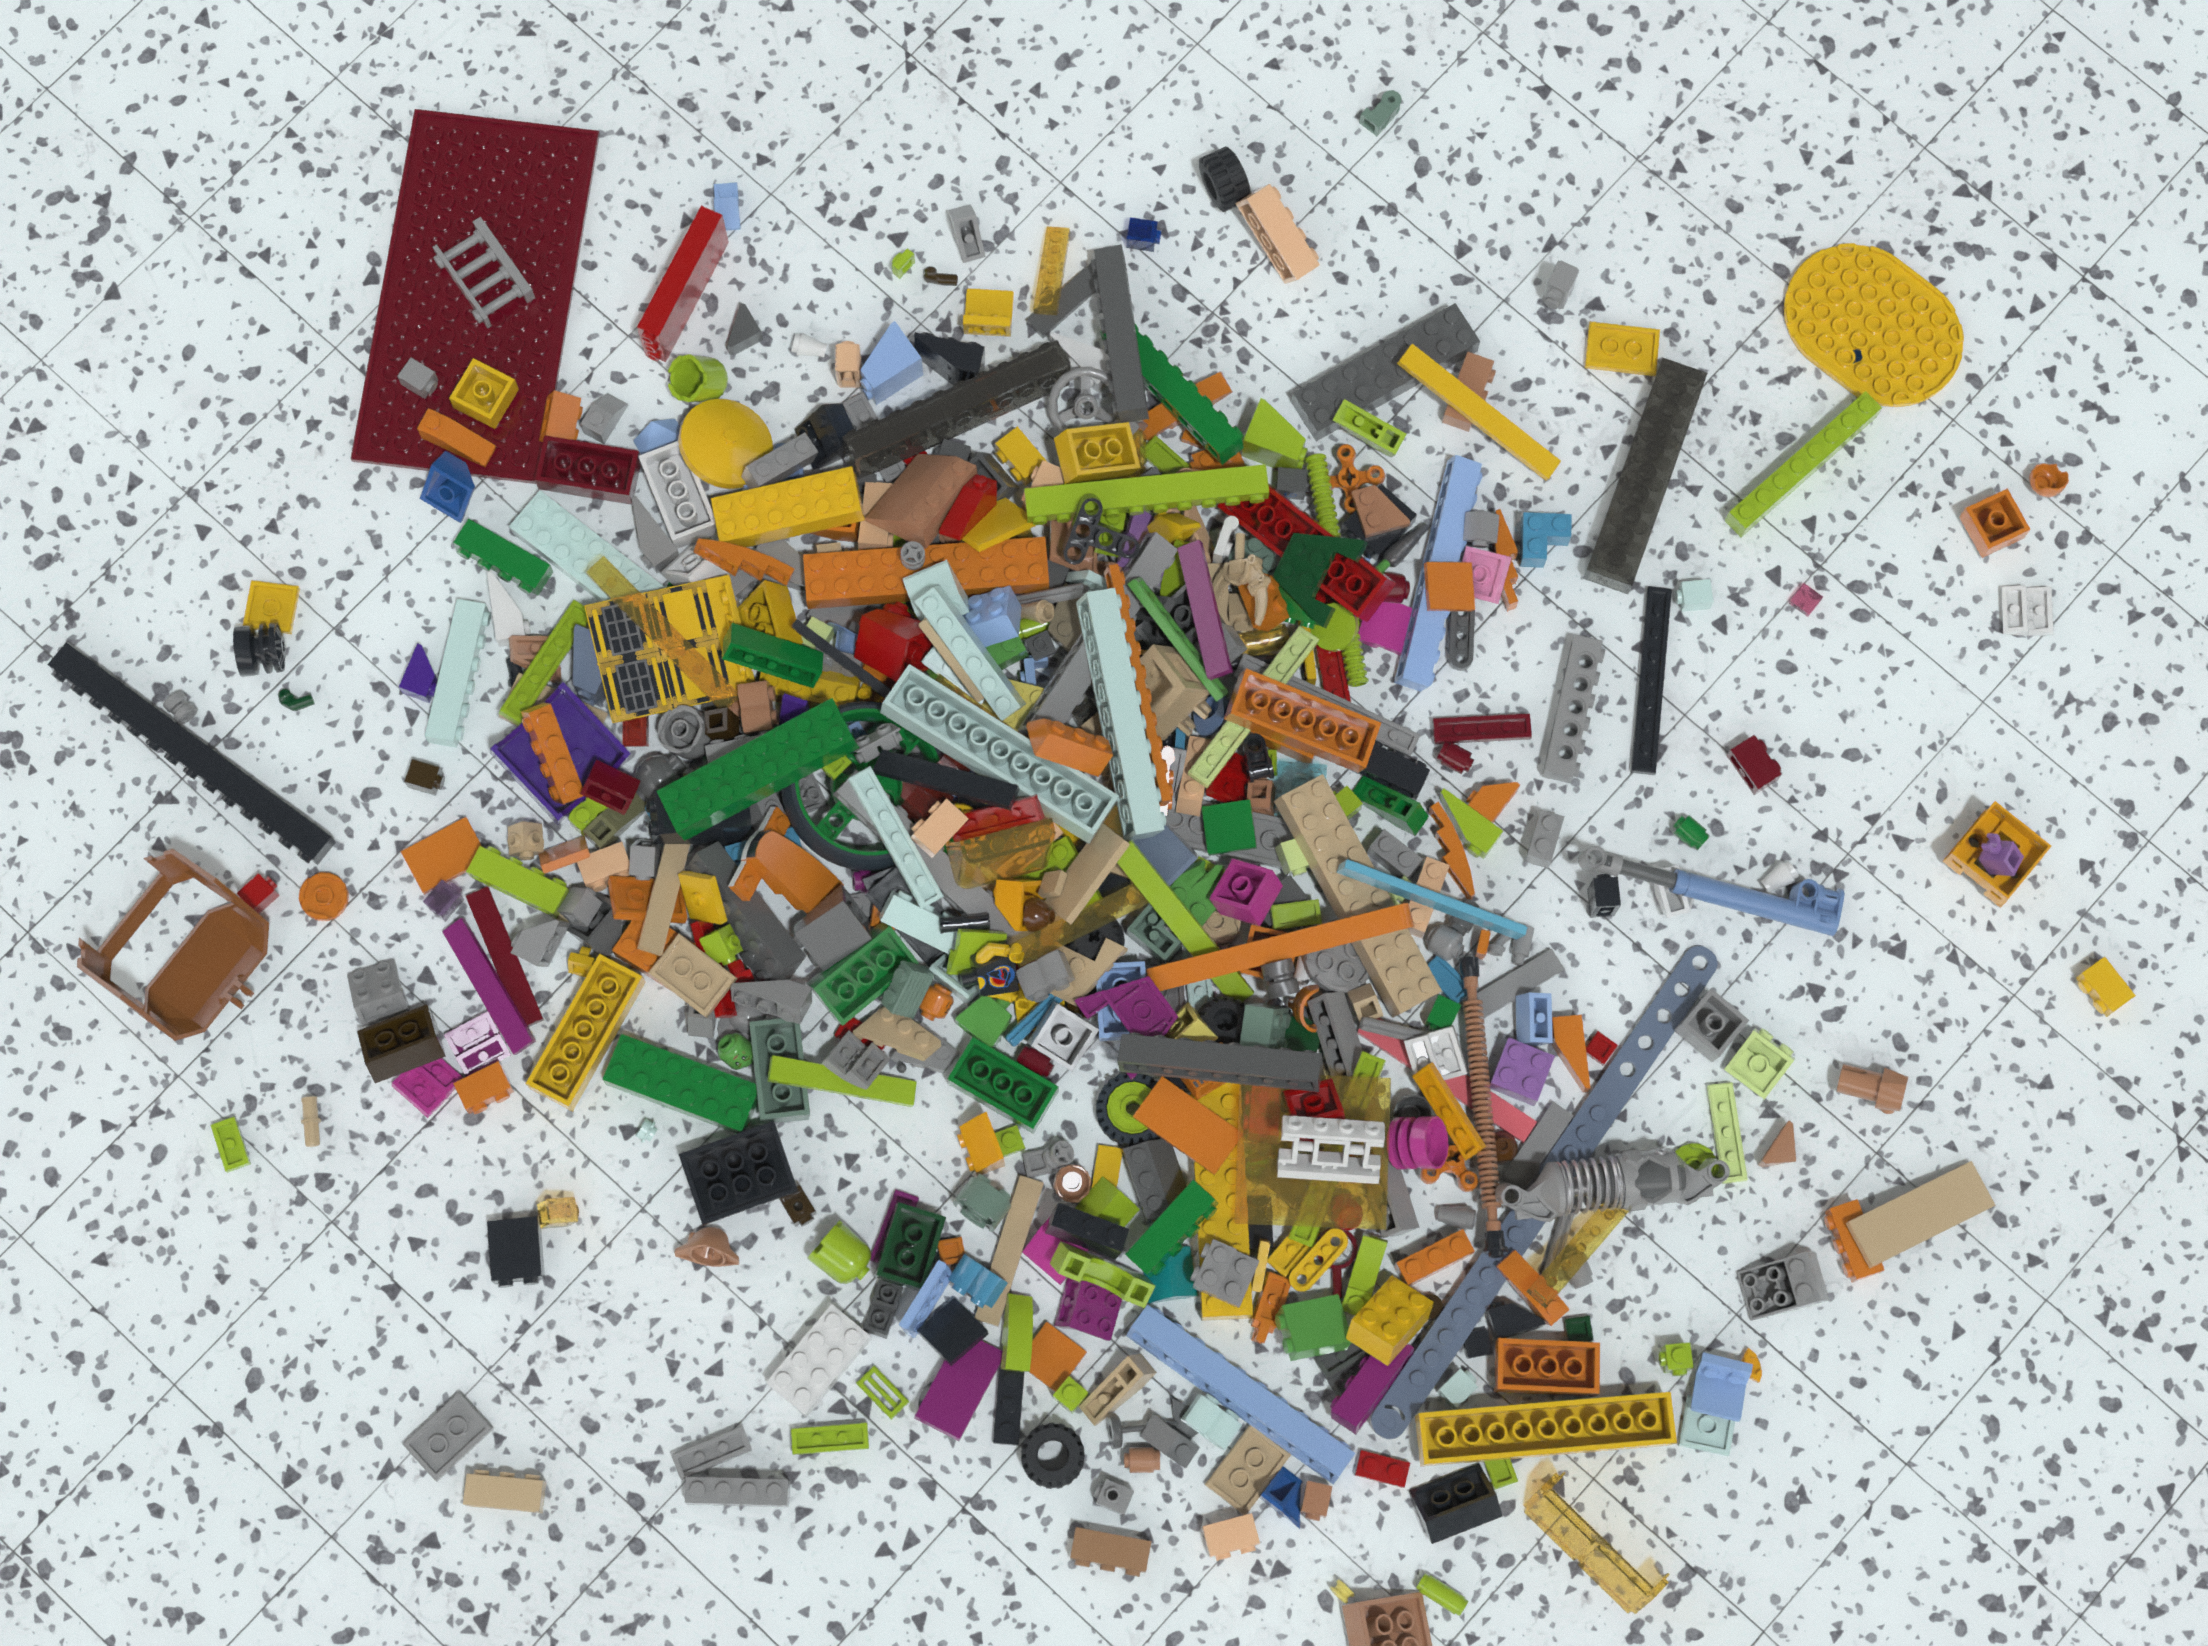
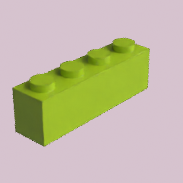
[466,846,569,919]

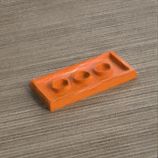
[1133,1076,1244,1176]

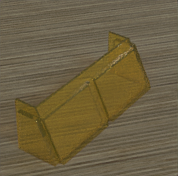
[1523,1472,1670,1614]

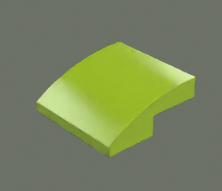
[946,929,1007,975]

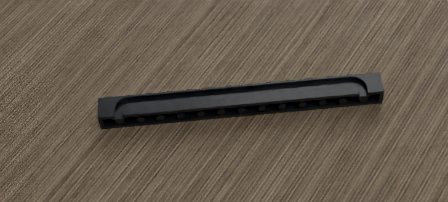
[47,642,336,865]

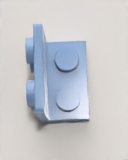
[1690,1352,1753,1422]

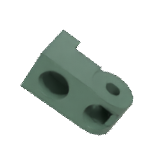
[1359,90,1402,137]

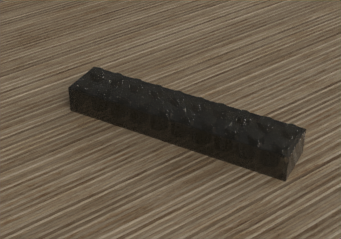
[842,340,1070,480]
[1583,358,1708,594]

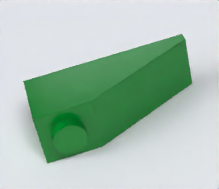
[1352,776,1429,836]

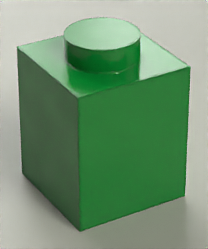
[1425,995,1461,1032]

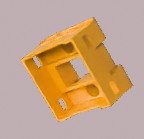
[1942,801,2051,908]

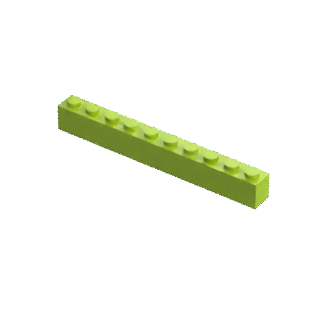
[1024,464,1269,525]

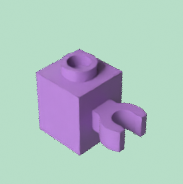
[1979,833,2024,876]

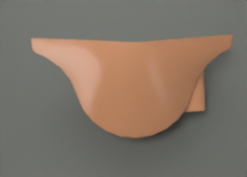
[674,1227,740,1267]

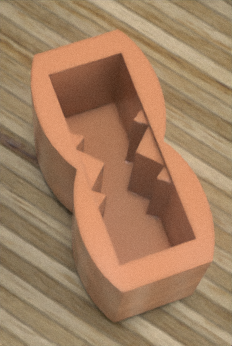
[738,680,779,735]

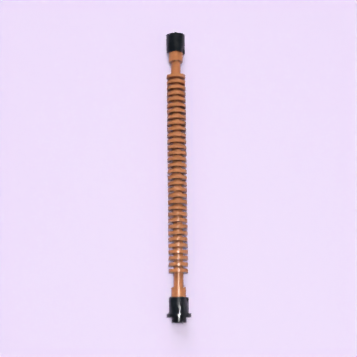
[1459,956,1508,1258]

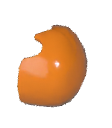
[2029,463,2069,498]

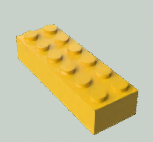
[711,466,865,547]
[525,954,646,1112]

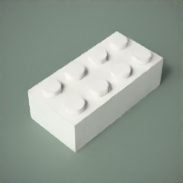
[638,441,717,549]
[766,1304,872,1418]

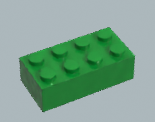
[806,922,919,1026]
[947,1037,1059,1134]

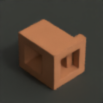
[1246,778,1276,816]

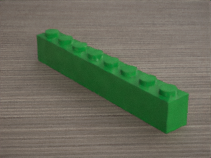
[1100,324,1244,465]

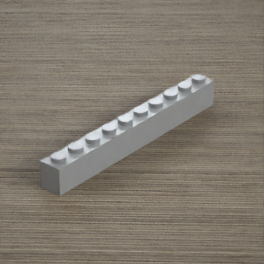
[1018,532,1178,739]
[833,770,1037,954]
[1308,992,1420,1238]

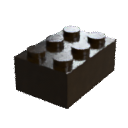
[357,1004,446,1084]

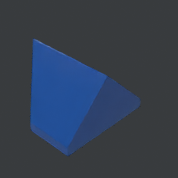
[1259,1466,1303,1529]

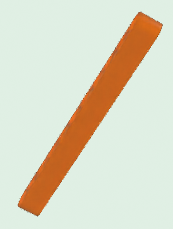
[1146,902,1415,991]

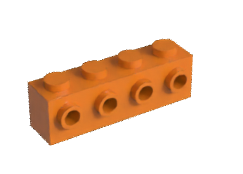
[521,703,583,804]

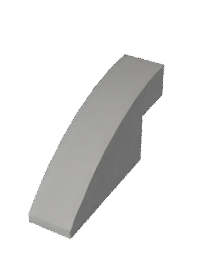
[750,539,806,593]

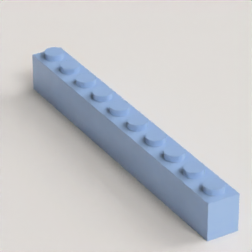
[1394,455,1482,692]
[1126,1304,1355,1485]

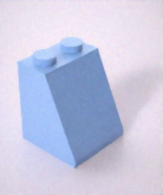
[860,321,923,405]

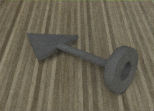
[1107,1398,1198,1450]

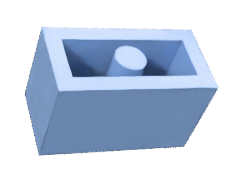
[1516,992,1553,1046]

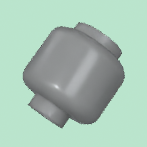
[1426,924,1465,961]

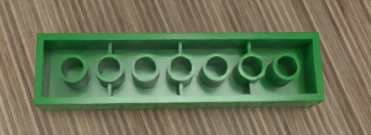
[657,698,859,841]

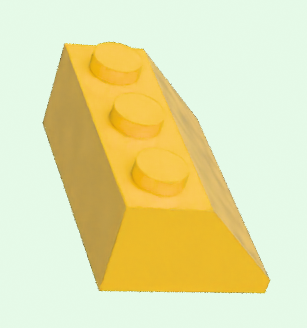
[738,580,803,645]

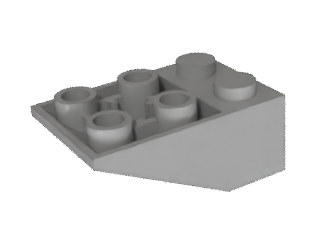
[750,773,828,832]
[1737,1251,1829,1321]

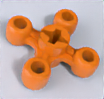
[1328,444,1386,515]
[1419,1144,1478,1192]

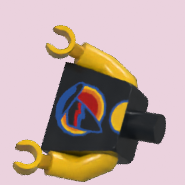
[958,940,1030,1011]

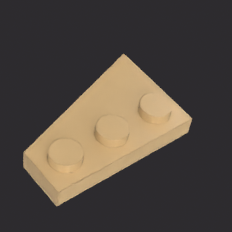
[853,1006,941,1061]

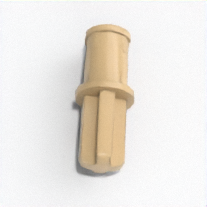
[301,1096,321,1147]

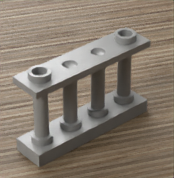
[433,217,535,328]

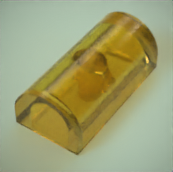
[1238,623,1290,656]

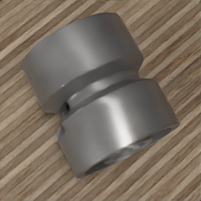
[1261,958,1300,1000]

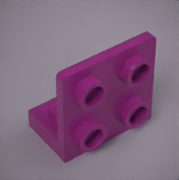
[1054,1278,1122,1341]

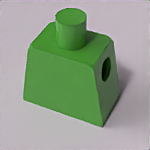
[955,996,1012,1049]

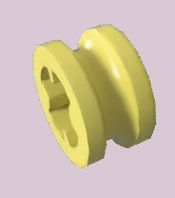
[1330,1579,1355,1605]

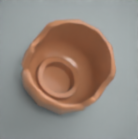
[1053,1164,1091,1203]

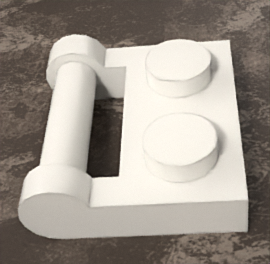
[1213,516,1239,564]

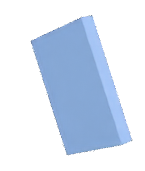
[899,1260,952,1338]

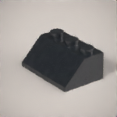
[1409,1463,1503,1544]

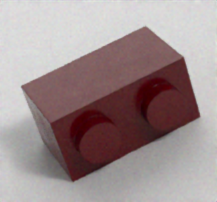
[1727,735,1782,795]
[580,760,641,815]

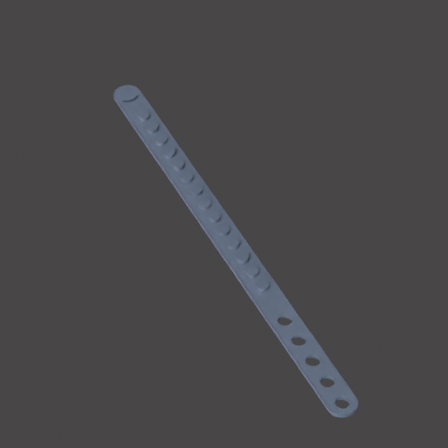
[1371,946,1718,1440]

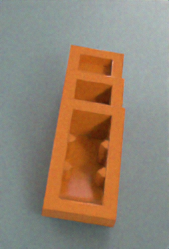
[1143,372,1233,441]
[1492,509,1518,611]
[693,538,795,586]
[1428,801,1475,900]

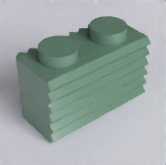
[881,961,935,1019]

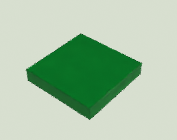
[1202,799,1257,856]

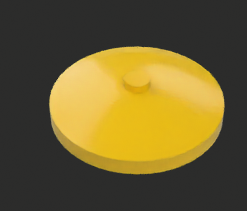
[678,399,773,489]

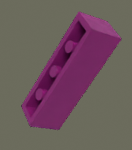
[1330,1344,1414,1435]

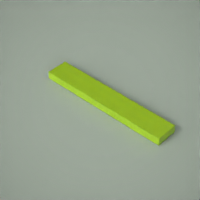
[498,600,588,726]
[768,1055,917,1107]

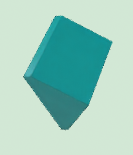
[1143,1246,1198,1304]

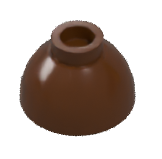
[1023,897,1055,932]
[1494,1131,1518,1166]

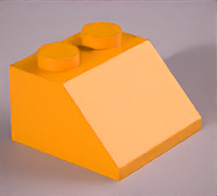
[994,878,1045,932]
[957,1112,1005,1176]

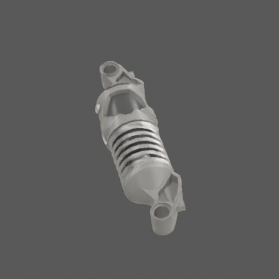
[1495,1148,1730,1222]

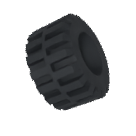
[1199,146,1251,212]
[1021,1422,1085,1489]

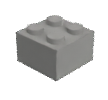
[1674,988,1750,1062]
[1027,1001,1099,1072]

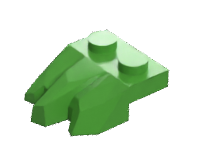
[1171,860,1225,927]

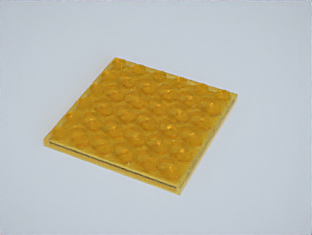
[1234,1075,1391,1230]

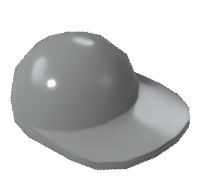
[717,1002,766,1041]

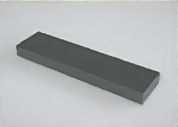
[1027,263,1098,338]

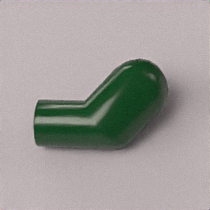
[278,689,315,711]

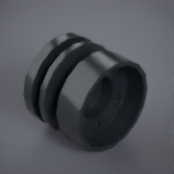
[233,622,286,677]

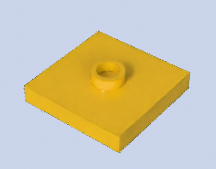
[678,870,727,925]

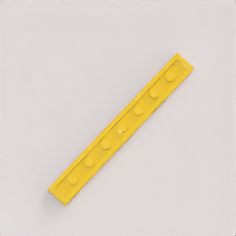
[1397,344,1561,481]

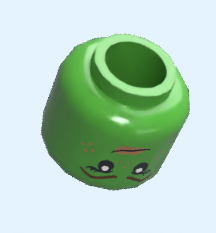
[718,1033,753,1070]

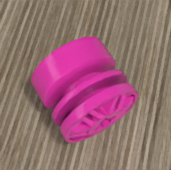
[1386,1116,1449,1170]

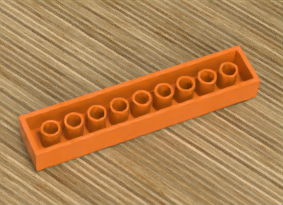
[803,537,1049,609]

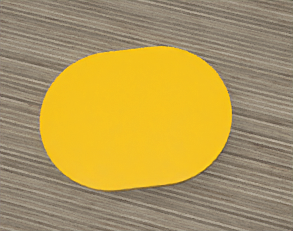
[1784,243,1964,407]

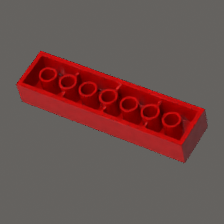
[1217,483,1397,622]

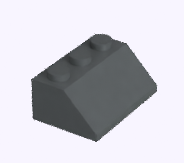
[1123,1139,1187,1224]

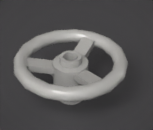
[1048,367,1119,433]

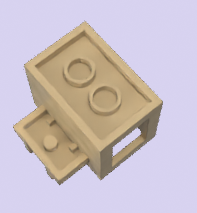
[1140,644,1212,740]

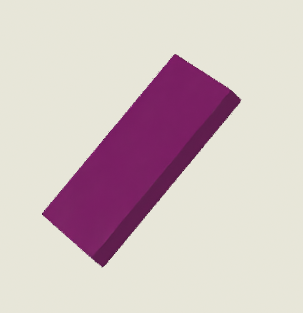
[914,1340,1003,1441]

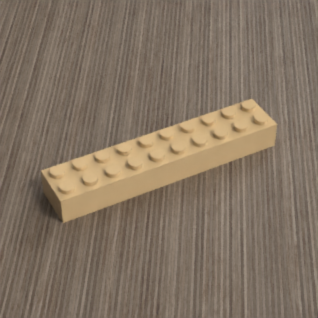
[1274,774,1442,1018]

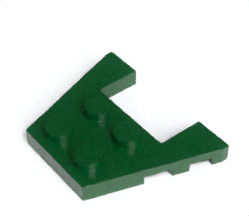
[1272,533,1368,629]

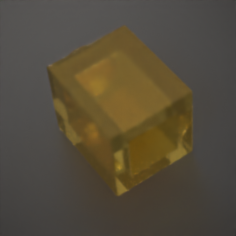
[537,1197,579,1229]

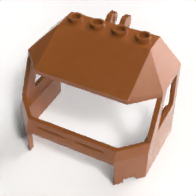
[77,848,269,1041]

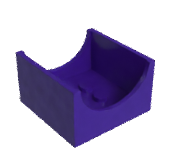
[490,682,631,825]

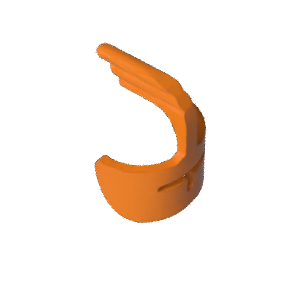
[1288,985,1319,1032]

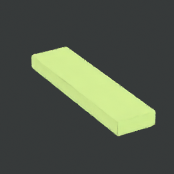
[1707,1082,1748,1184]

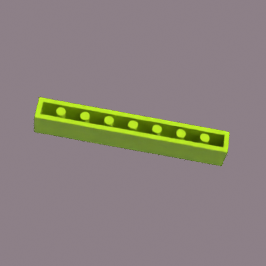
[1725,391,1882,538]

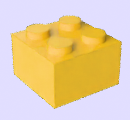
[449,358,519,429]

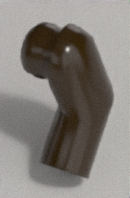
[923,266,958,286]

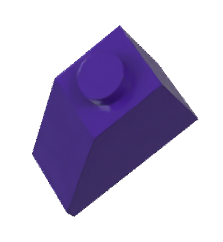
[399,643,438,703]

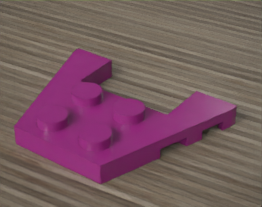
[1074,976,1178,1080]

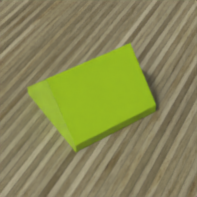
[1075,1176,1140,1227]

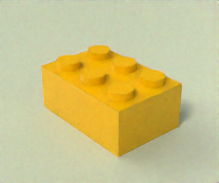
[1054,422,1141,484]
[1346,1275,1434,1366]

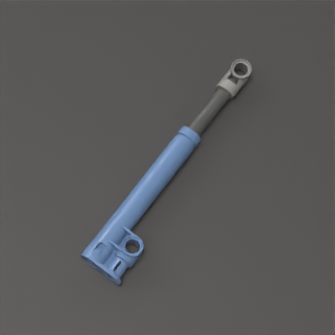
[1578,846,1845,936]

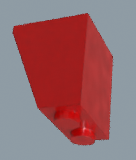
[854,609,934,681]

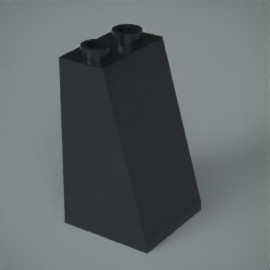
[646,789,752,845]

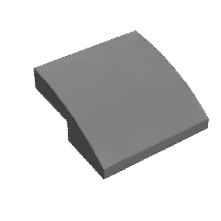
[822,1031,890,1090]

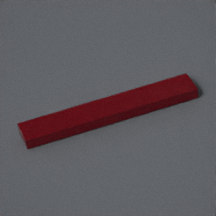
[466,887,544,1027]

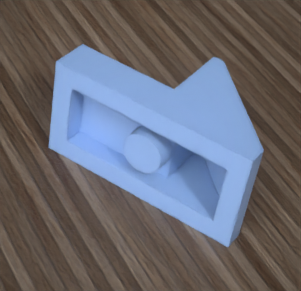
[714,182,741,231]

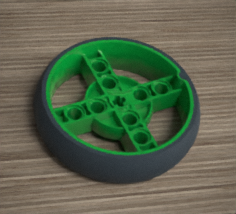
[781,701,951,871]

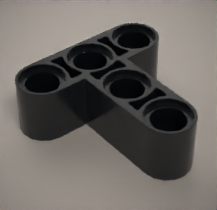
[1062,494,1140,565]

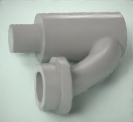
[1488,925,1534,966]

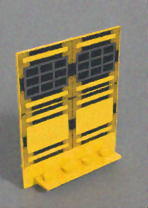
[584,575,755,723]

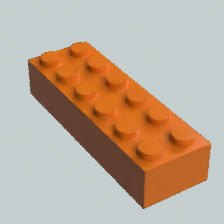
[1224,668,1381,773]

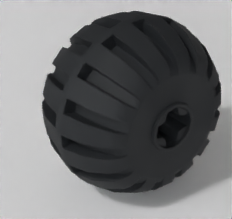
[1063,910,1125,963]
[1198,996,1245,1044]

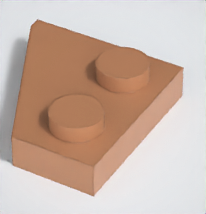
[1351,485,1410,538]
[509,635,562,684]

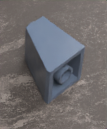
[573,624,606,708]
[1127,822,1199,886]

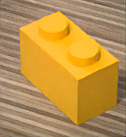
[994,426,1047,486]
[2076,956,2136,1017]

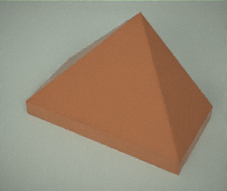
[1758,1121,1796,1168]

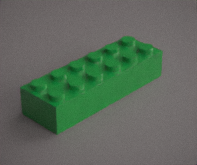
[602,1034,758,1134]

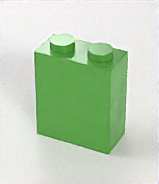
[1275,1294,1352,1361]

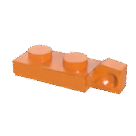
[1251,1272,1291,1344]

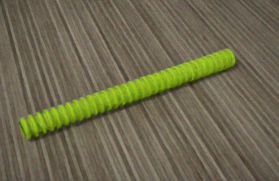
[1305,453,1369,687]

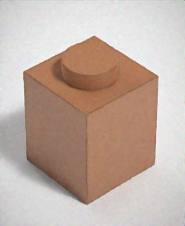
[1300,1481,1333,1521]

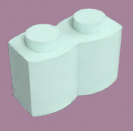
[1181,1394,1242,1450]

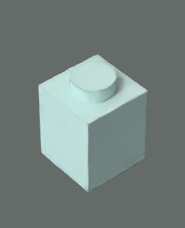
[1675,579,1714,612]
[1437,1368,1478,1410]

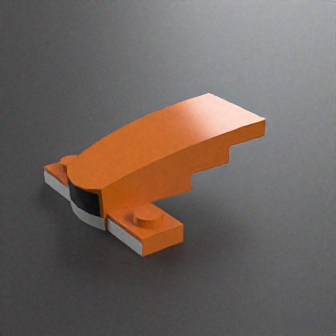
[728,807,844,914]

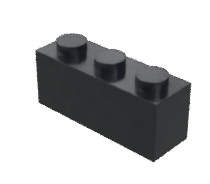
[1350,740,1430,801]
[1045,1202,1129,1260]

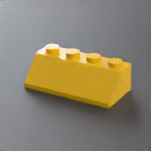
[759,671,861,709]

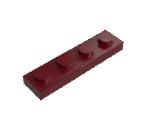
[1432,714,1532,744]

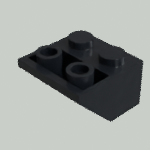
[794,403,862,469]

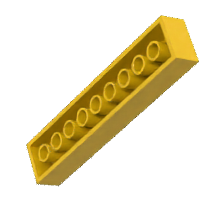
[1190,1083,1253,1321]
[1415,1392,1677,1467]

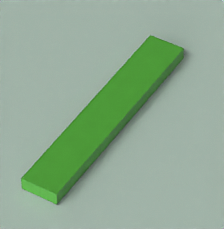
[1127,577,1228,702]

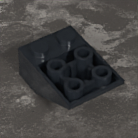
[914,332,985,392]

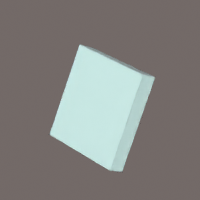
[1678,1395,1735,1456]

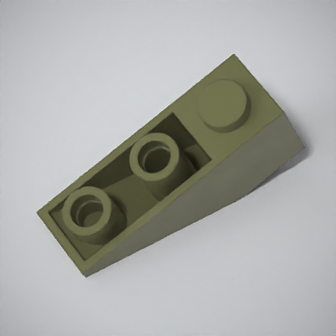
[583,793,646,850]

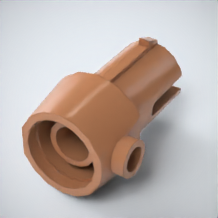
[1836,1064,1908,1114]

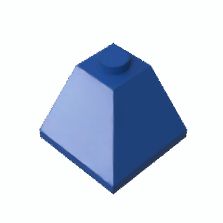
[420,451,475,523]

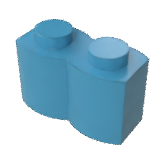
[948,1254,1008,1308]

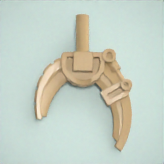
[1212,533,1271,626]

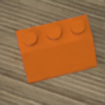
[1026,718,1113,777]

